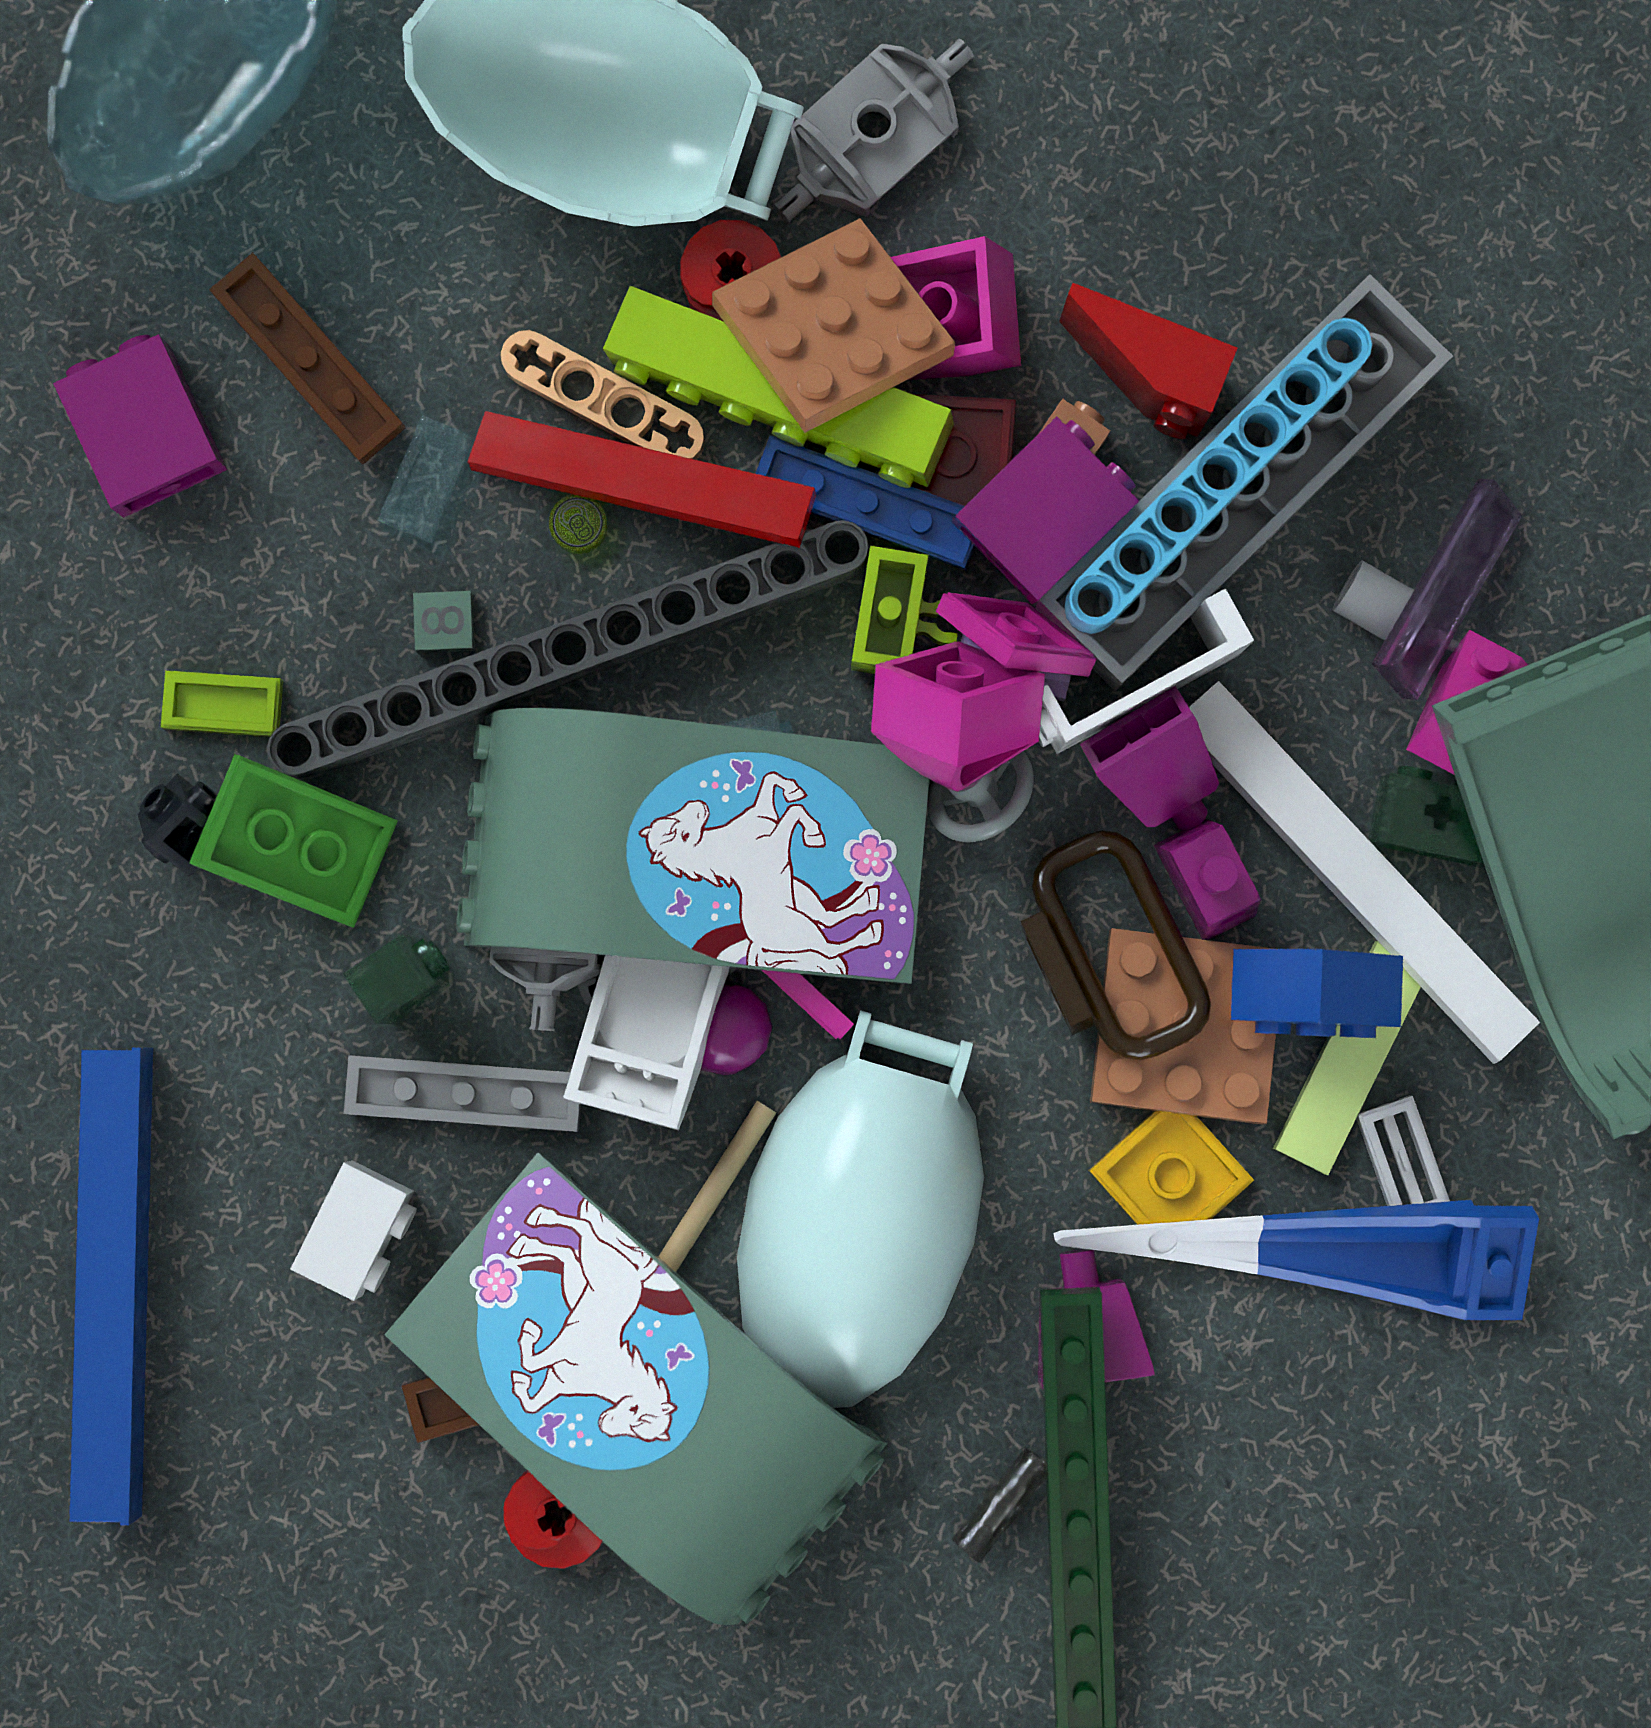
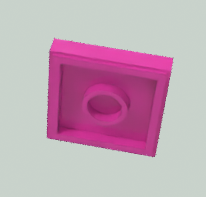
[936,592,1097,677]

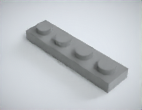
[344,1055,581,1132]

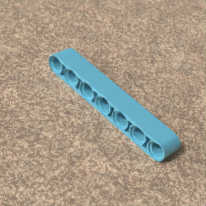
[1064,318,1372,634]

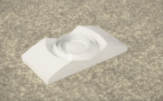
[563,955,730,1130]

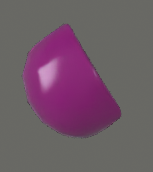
[701,983,773,1075]

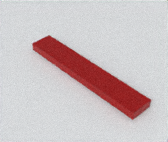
[467,411,816,548]

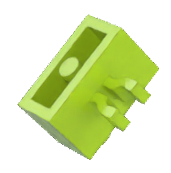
[851,546,958,674]

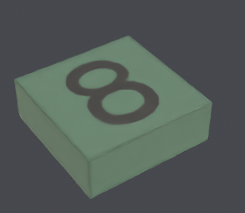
[413,591,475,653]

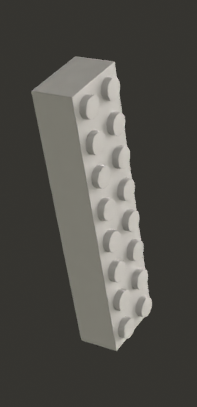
[1035,274,1453,692]

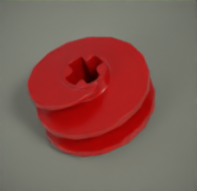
[680,220,781,322]
[503,1470,603,1569]

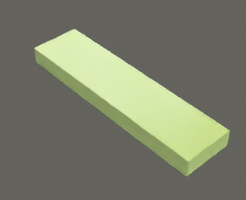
[1273,941,1421,1176]

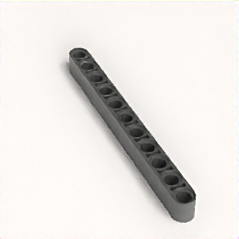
[267,520,868,780]

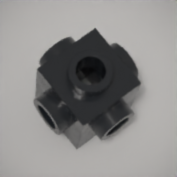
[137,773,217,877]

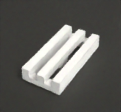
[1356,1096,1450,1206]

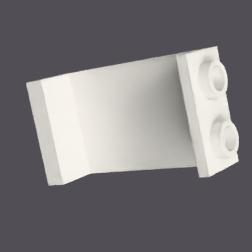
[1039,589,1254,754]

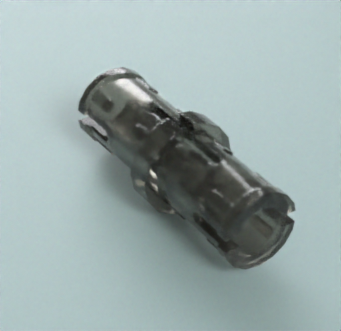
[952,1446,1046,1563]

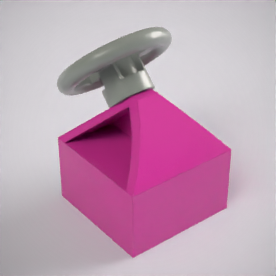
[871,641,1045,842]

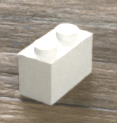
[291,1160,417,1301]

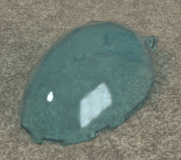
[47,0,339,204]

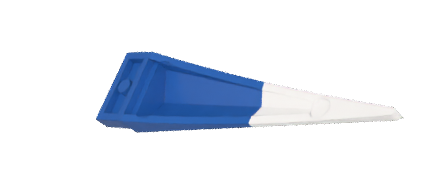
[1053,1200,1539,1320]

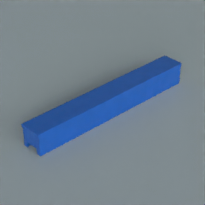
[69,1048,153,1525]

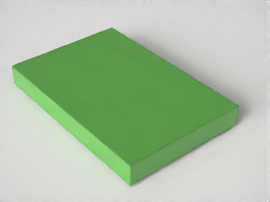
[190,754,398,928]

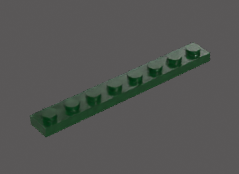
[1039,1287,1117,1728]

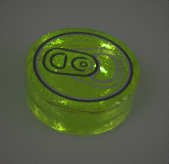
[549,494,608,554]

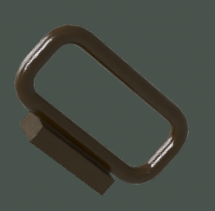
[1021,830,1211,1060]

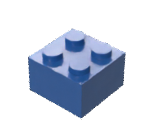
[1231,949,1403,1038]

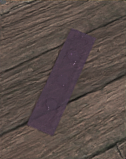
[1372,479,1522,700]

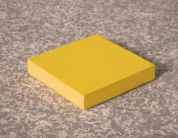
[1088,1111,1254,1225]

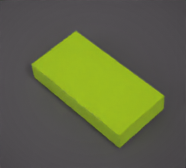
[161,670,283,737]

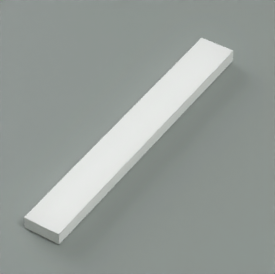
[1189,681,1540,1064]

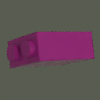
[53,334,228,518]
[951,416,1139,604]

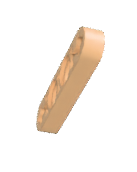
[501,330,705,460]

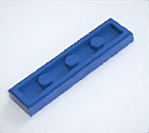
[755,435,975,571]

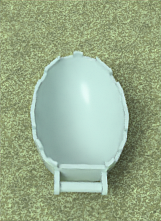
[402,0,804,226]
[737,1010,984,1408]

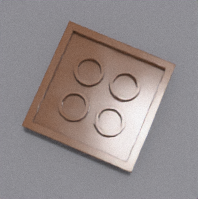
[712,218,955,432]
[1090,928,1276,1125]

